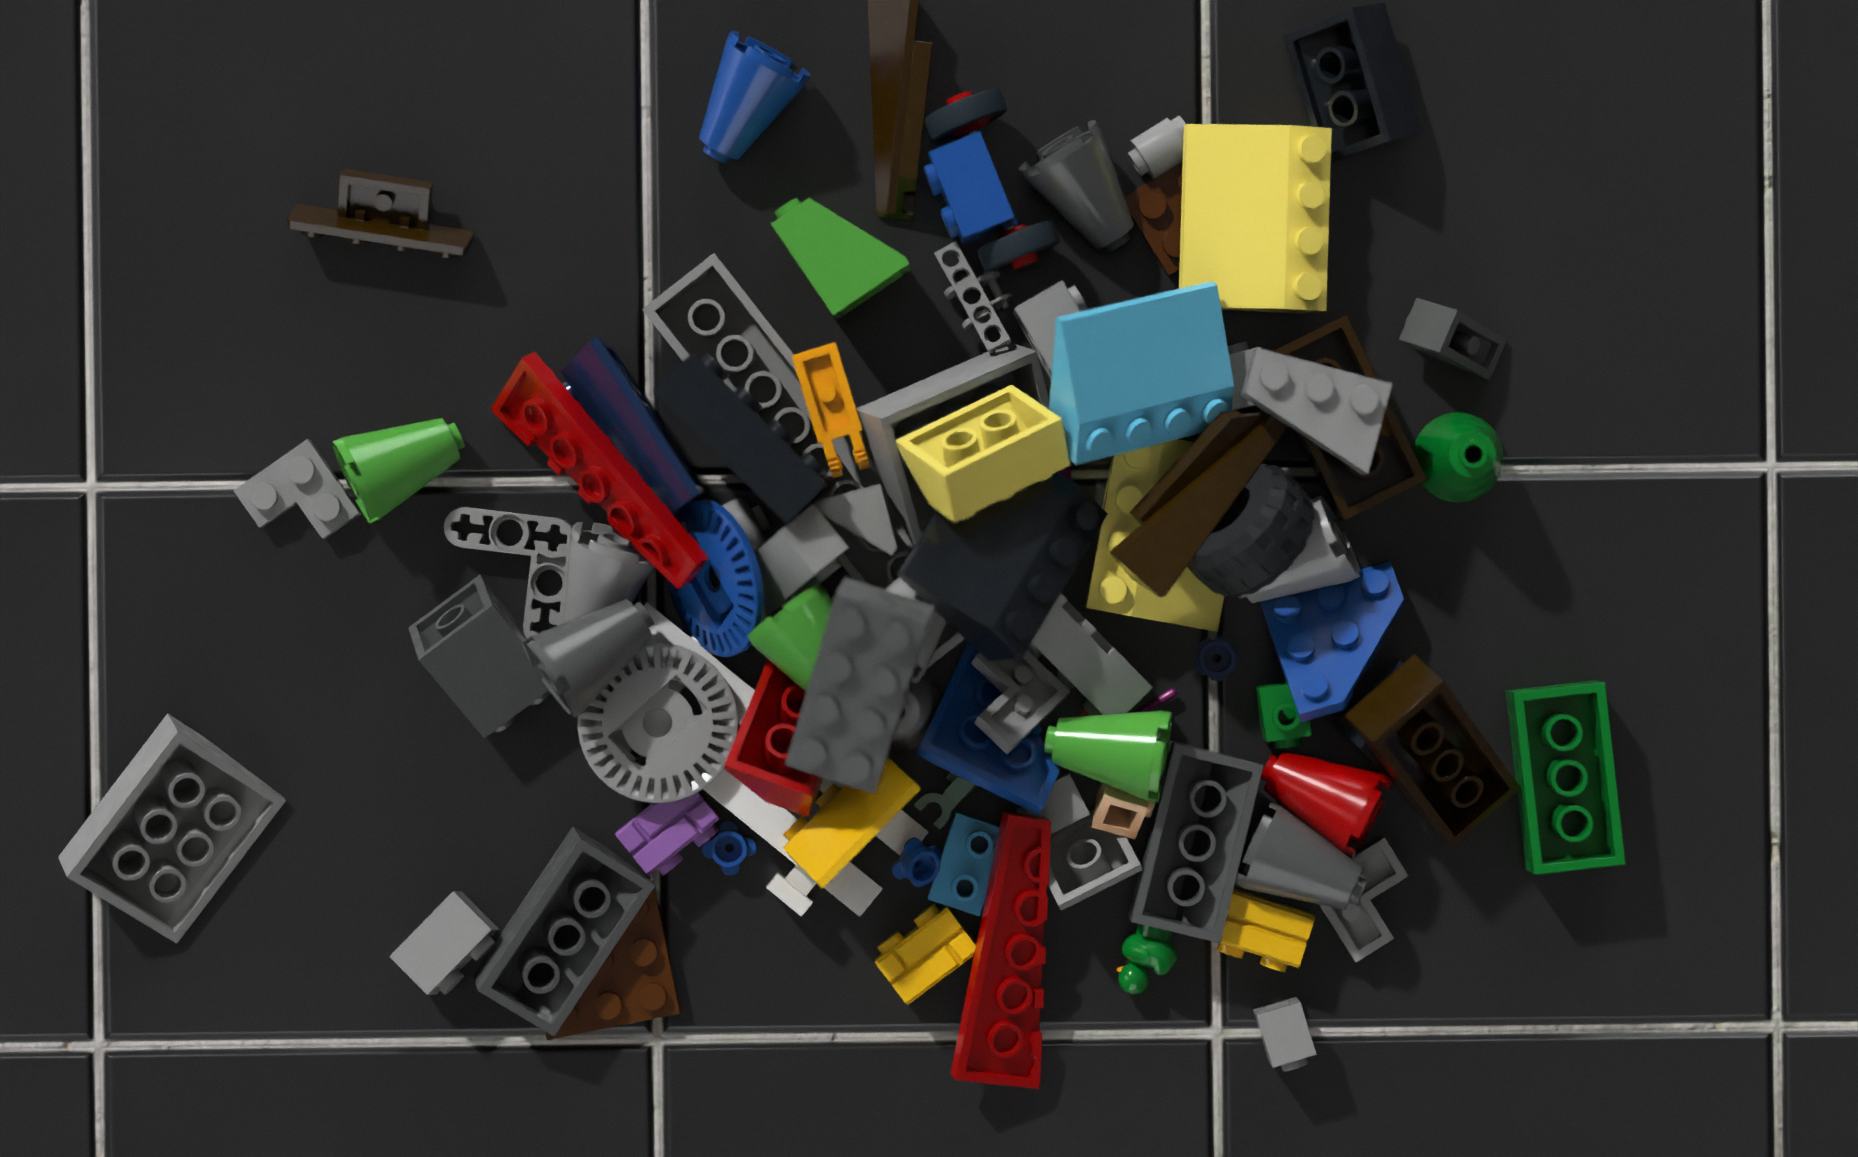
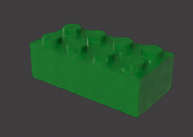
[1505,680,1626,875]

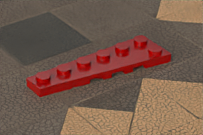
[490,352,709,589]
[950,811,1051,1089]

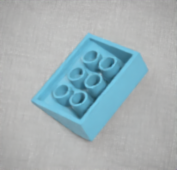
[1049,281,1234,465]

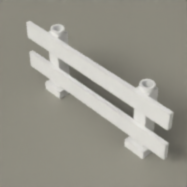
[614,602,929,917]

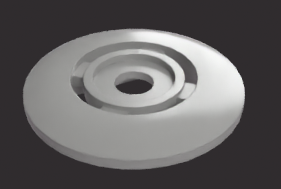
[577,643,738,803]

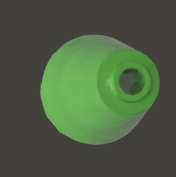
[332,418,465,524]
[747,584,833,692]
[1045,711,1172,803]

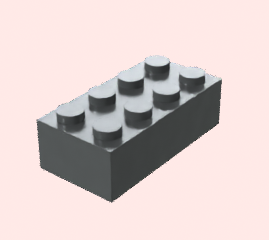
[785,577,935,794]

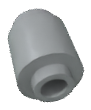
[1127,116,1186,179]

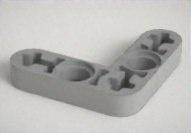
[444,507,573,639]

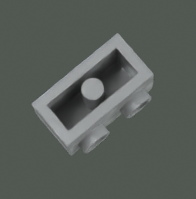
[389,891,500,995]

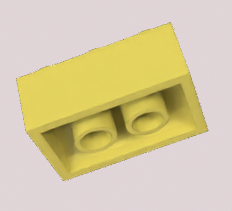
[896,385,1070,522]

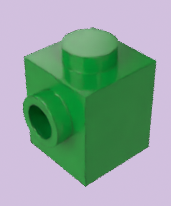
[1255,682,1312,749]

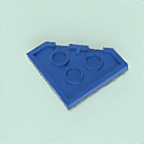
[1260,561,1405,723]
[915,641,1060,815]

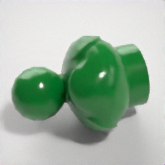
[1116,924,1178,994]

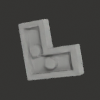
[234,439,362,539]
[971,650,1071,754]
[1319,836,1408,962]

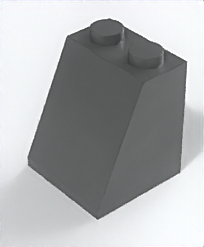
[408,574,551,738]

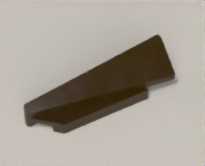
[867,0,933,221]
[1110,408,1288,597]

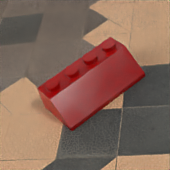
[724,659,824,817]

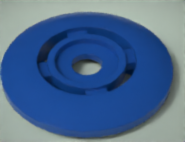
[666,499,764,657]

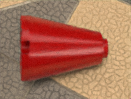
[1260,750,1393,860]

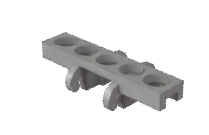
[934,241,1013,354]

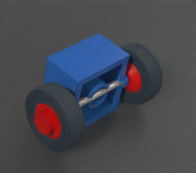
[924,89,1060,272]

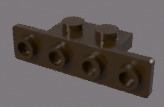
[287,169,474,258]

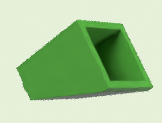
[771,198,910,321]

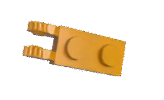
[792,342,870,478]

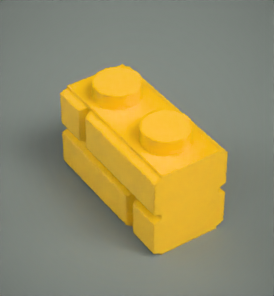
[1216,888,1315,972]
[875,904,977,1006]

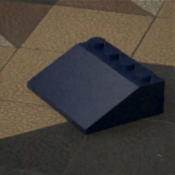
[560,336,709,516]

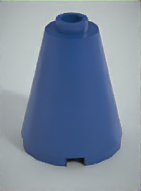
[699,30,811,163]

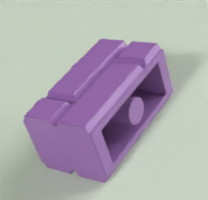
[615,790,722,876]

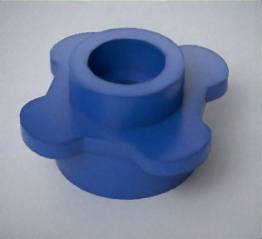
[702,821,757,875]
[892,837,941,887]

